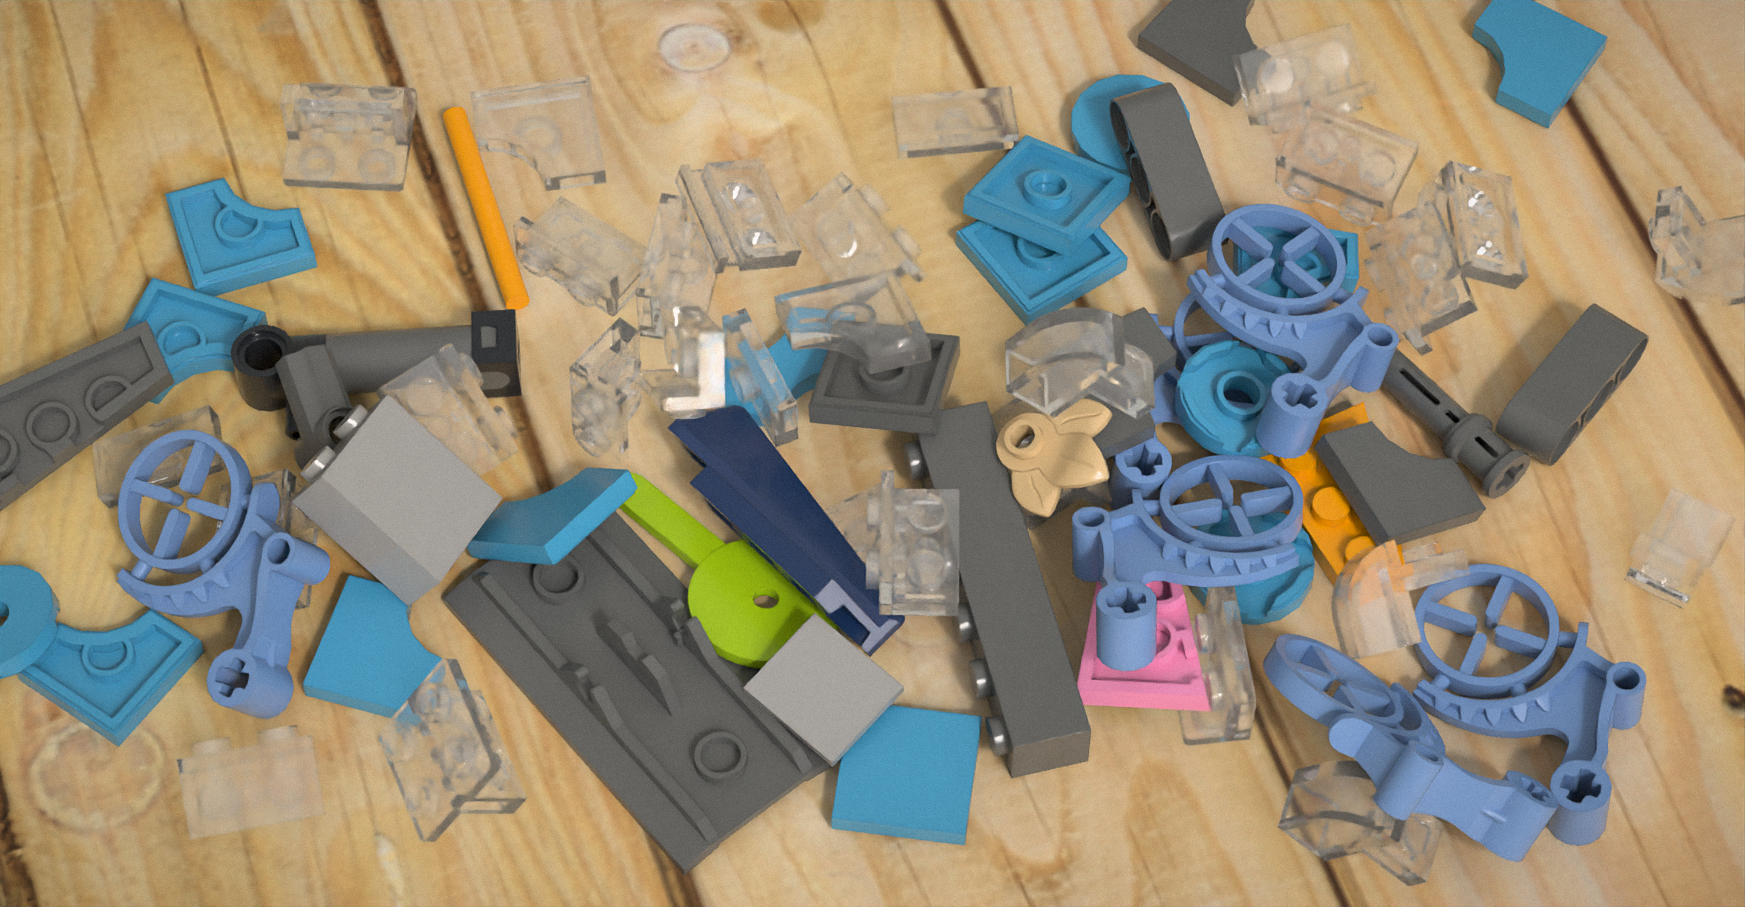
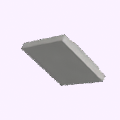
[743,613,904,767]

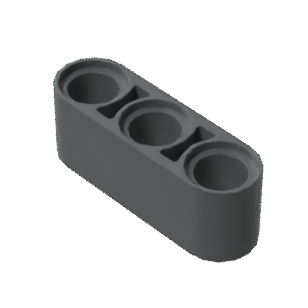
[1109,82,1229,262]
[1495,303,1649,467]

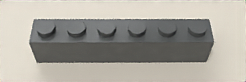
[903,401,1091,778]

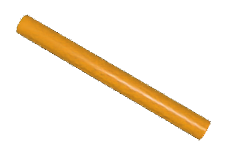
[442,107,530,310]

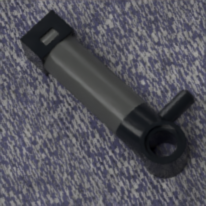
[231,309,522,440]

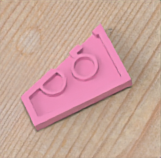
[1077,581,1210,711]

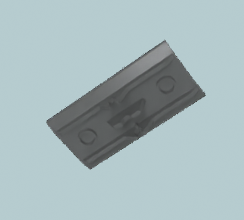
[443,511,841,876]

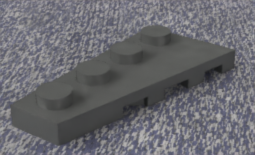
[0,320,175,511]

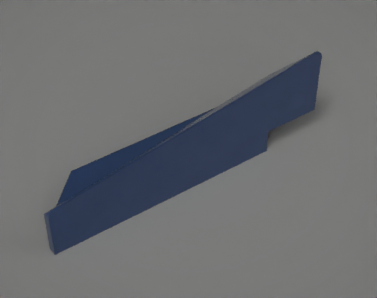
[668,405,905,657]

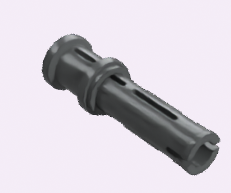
[1381,348,1530,499]

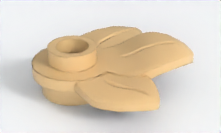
[996,398,1112,518]

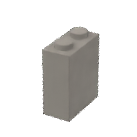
[292,394,503,607]

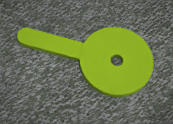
[619,473,839,668]

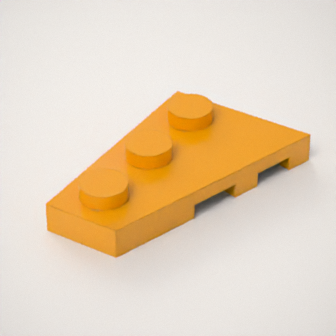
[1260,402,1408,610]

